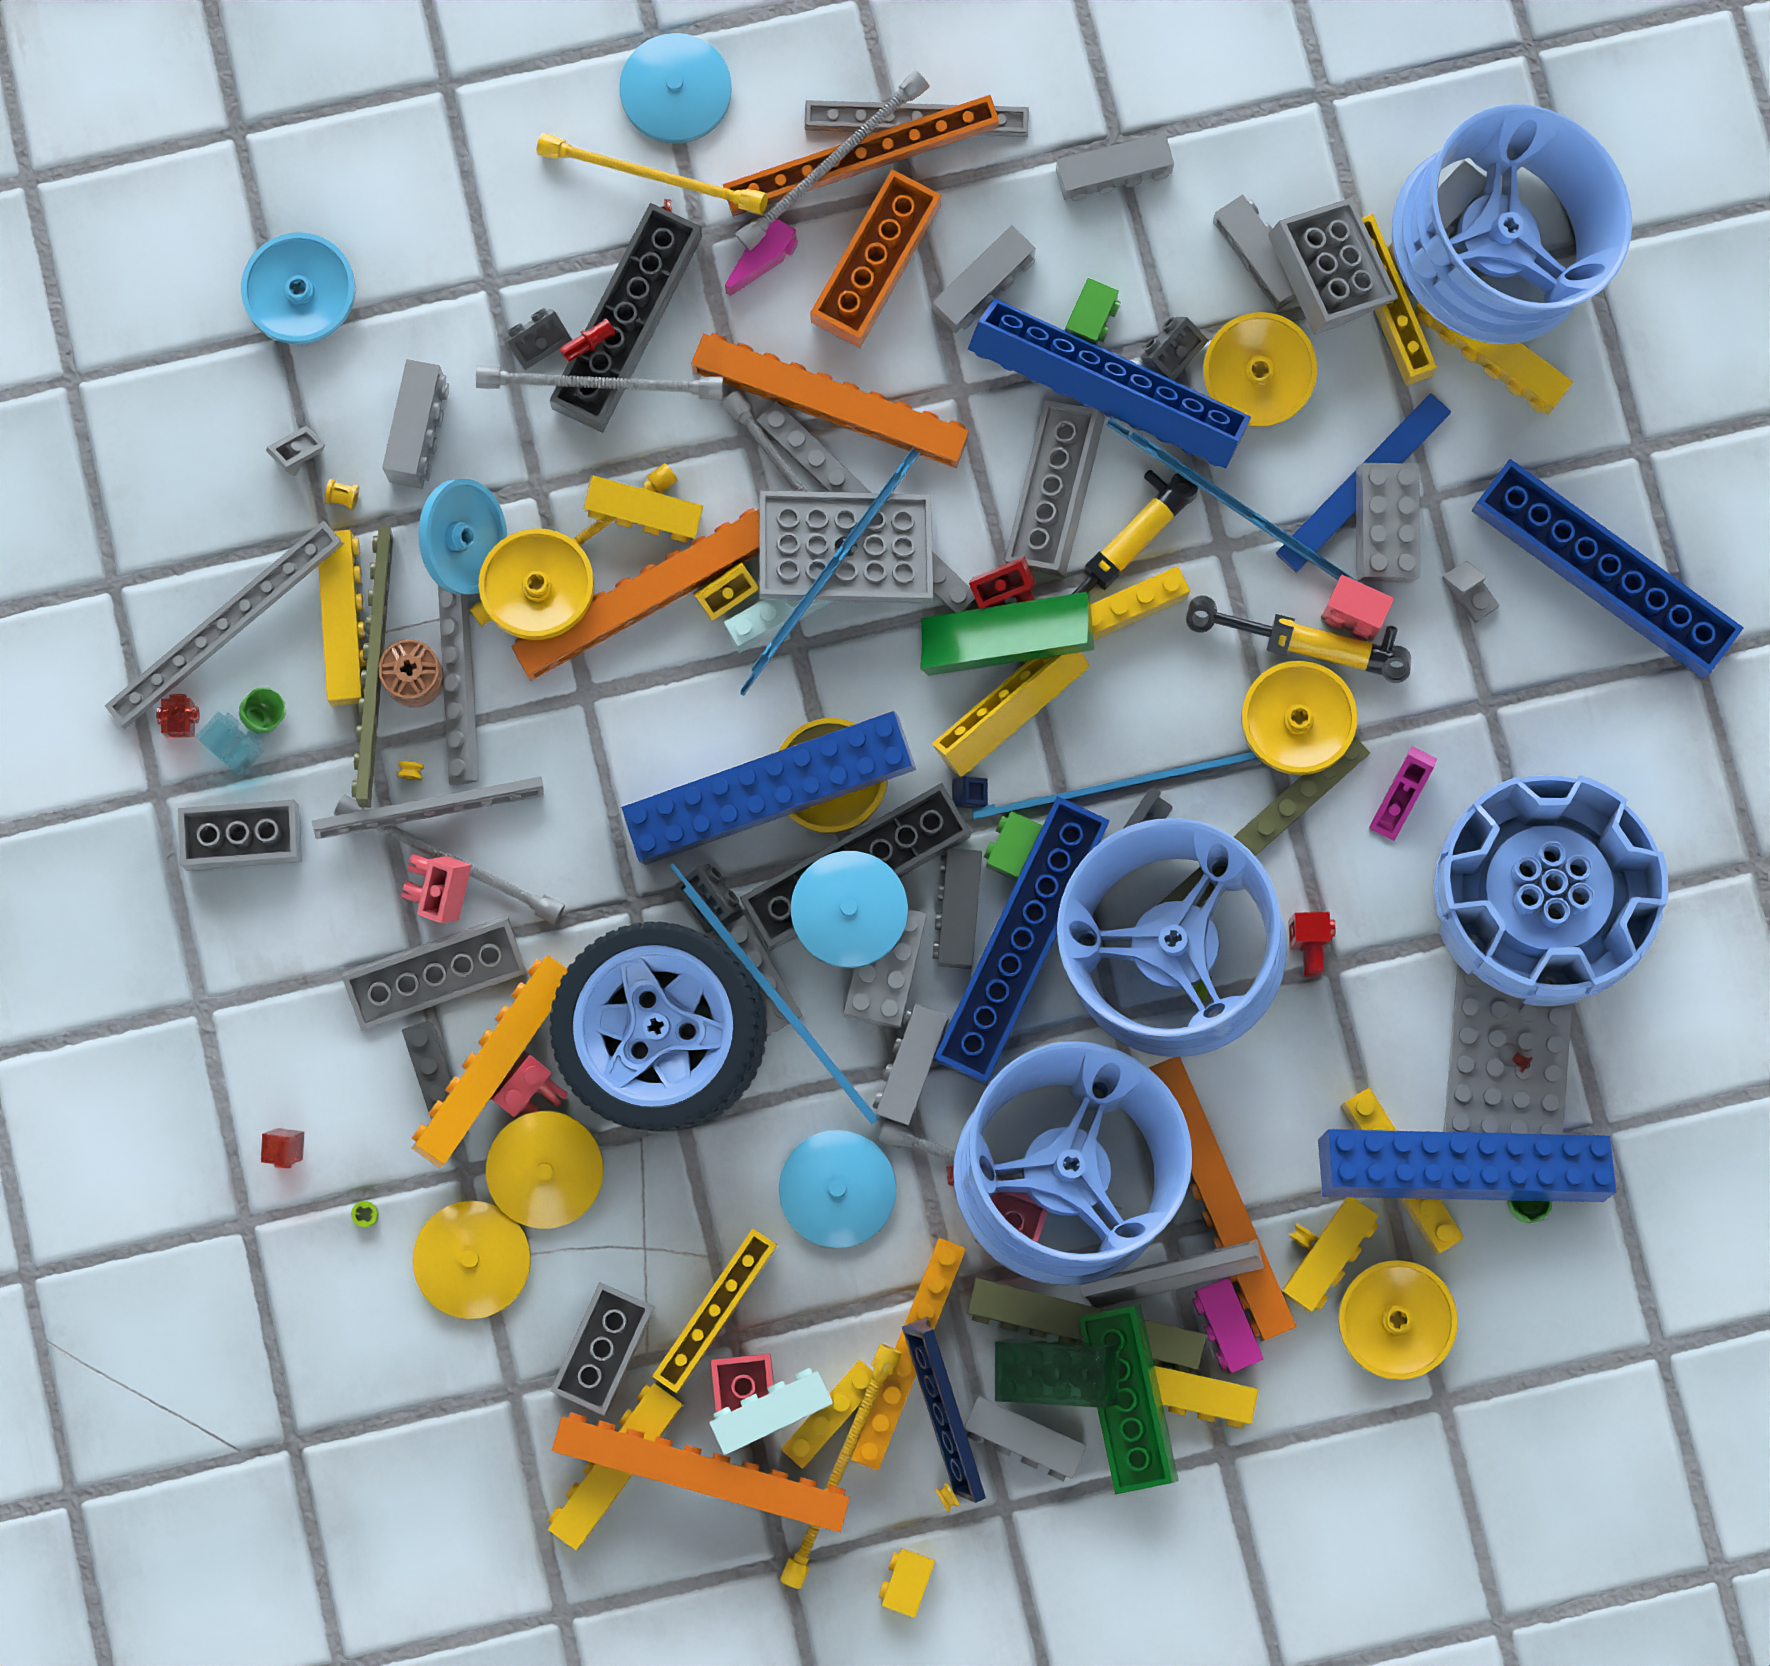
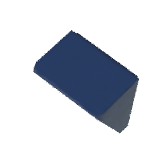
[952,776,988,808]

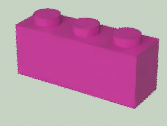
[1192,1277,1264,1374]

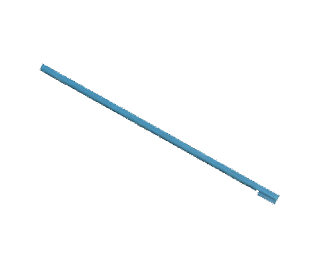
[1106,418,1359,582]
[740,446,921,696]
[972,752,1258,820]
[669,863,879,1125]

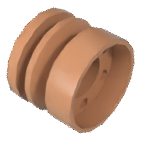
[379,639,443,708]

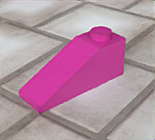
[725,213,798,296]
[1369,746,1437,841]

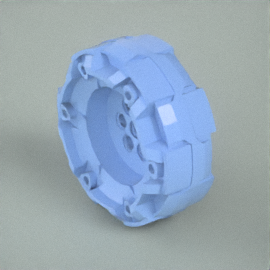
[1434,775,1668,1006]

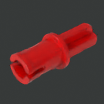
[560,319,615,362]

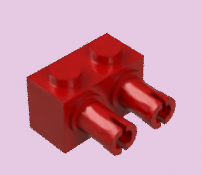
[969,556,1036,609]
[1288,912,1336,977]

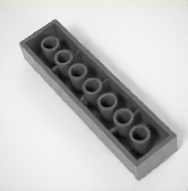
[549,203,703,433]
[740,783,971,952]

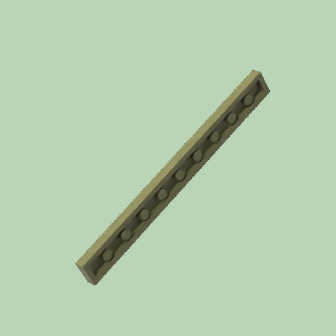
[351,526,393,808]
[1156,736,1370,907]

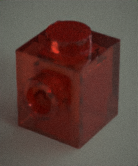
[261,1128,305,1168]

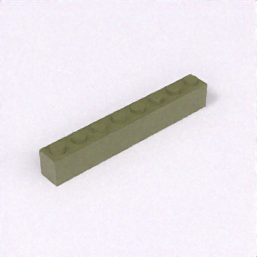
[967,1278,1206,1374]

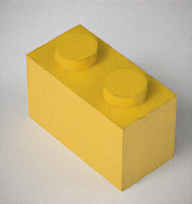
[693,562,759,621]
[878,1548,935,1618]

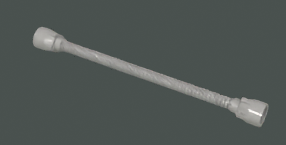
[735,70,930,251]
[476,365,723,400]
[721,390,854,557]
[334,794,565,925]
[878,1119,1122,1230]

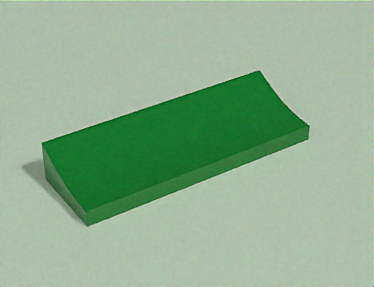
[920,592,1094,676]
[1078,1304,1179,1495]

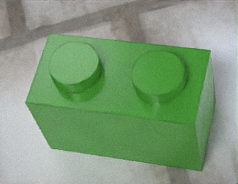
[1065,278,1121,345]
[984,811,1043,881]

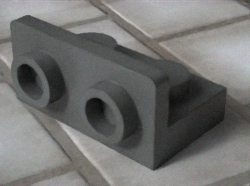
[504,308,572,370]
[1140,317,1209,381]
[1123,786,1173,829]
[674,864,742,933]

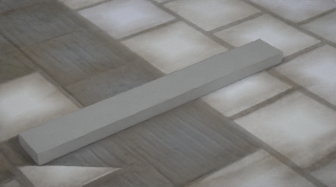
[805,100,1029,137]
[312,777,544,839]

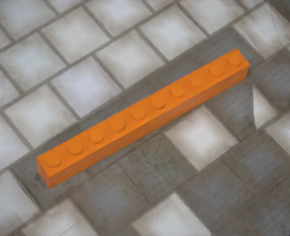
[722,95,999,217]
[691,333,969,469]
[511,508,759,681]
[1149,1057,1297,1342]
[552,1412,851,1533]

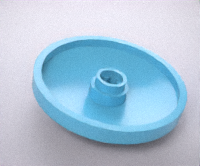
[620,33,732,144]
[241,232,356,345]
[418,479,507,594]
[791,851,908,968]
[779,1131,896,1249]

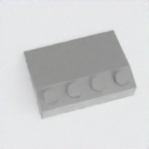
[1268,198,1399,335]

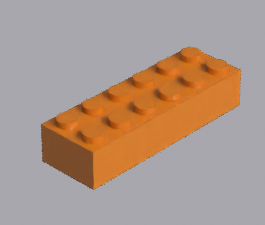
[810,169,942,348]

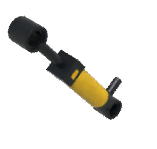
[1072,470,1198,594]
[1186,595,1411,683]

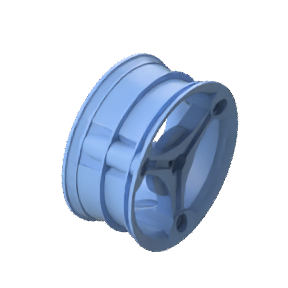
[1392,104,1632,344]
[1057,818,1287,1057]
[953,1042,1192,1285]

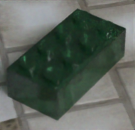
[995,1339,1119,1408]

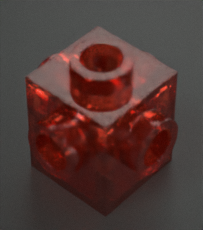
[156,694,200,738]

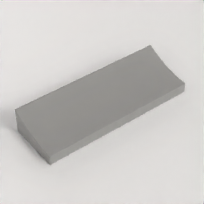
[1004,400,1105,578]
[342,915,527,1031]
[1079,1239,1265,1308]

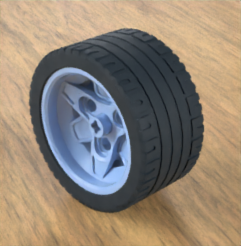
[550,921,767,1131]

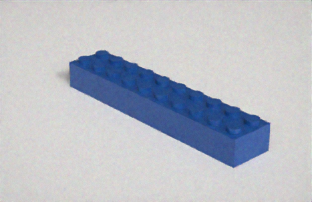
[968,298,1251,469]
[1472,459,1744,680]
[621,711,917,865]
[933,796,1110,1086]
[1318,1129,1616,1202]

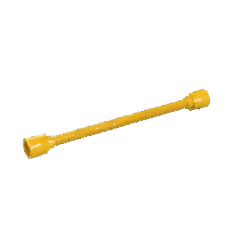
[536,133,768,215]
[469,463,678,627]
[779,1343,902,1589]

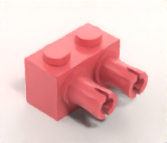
[401,854,472,923]
[490,1050,568,1118]

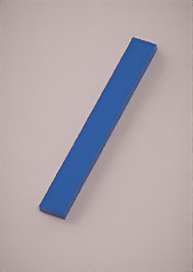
[1276,393,1452,573]

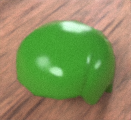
[239,688,286,734]
[1507,1200,1552,1223]

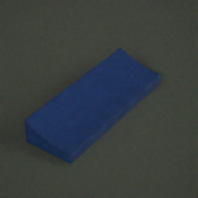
[902,1317,986,1503]

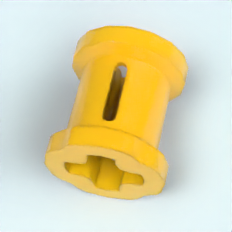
[325,479,359,510]

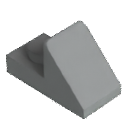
[266,426,325,476]
[1442,561,1500,623]

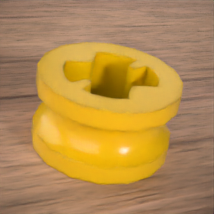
[397,761,424,781]
[1288,1223,1318,1251]
[935,1482,960,1513]

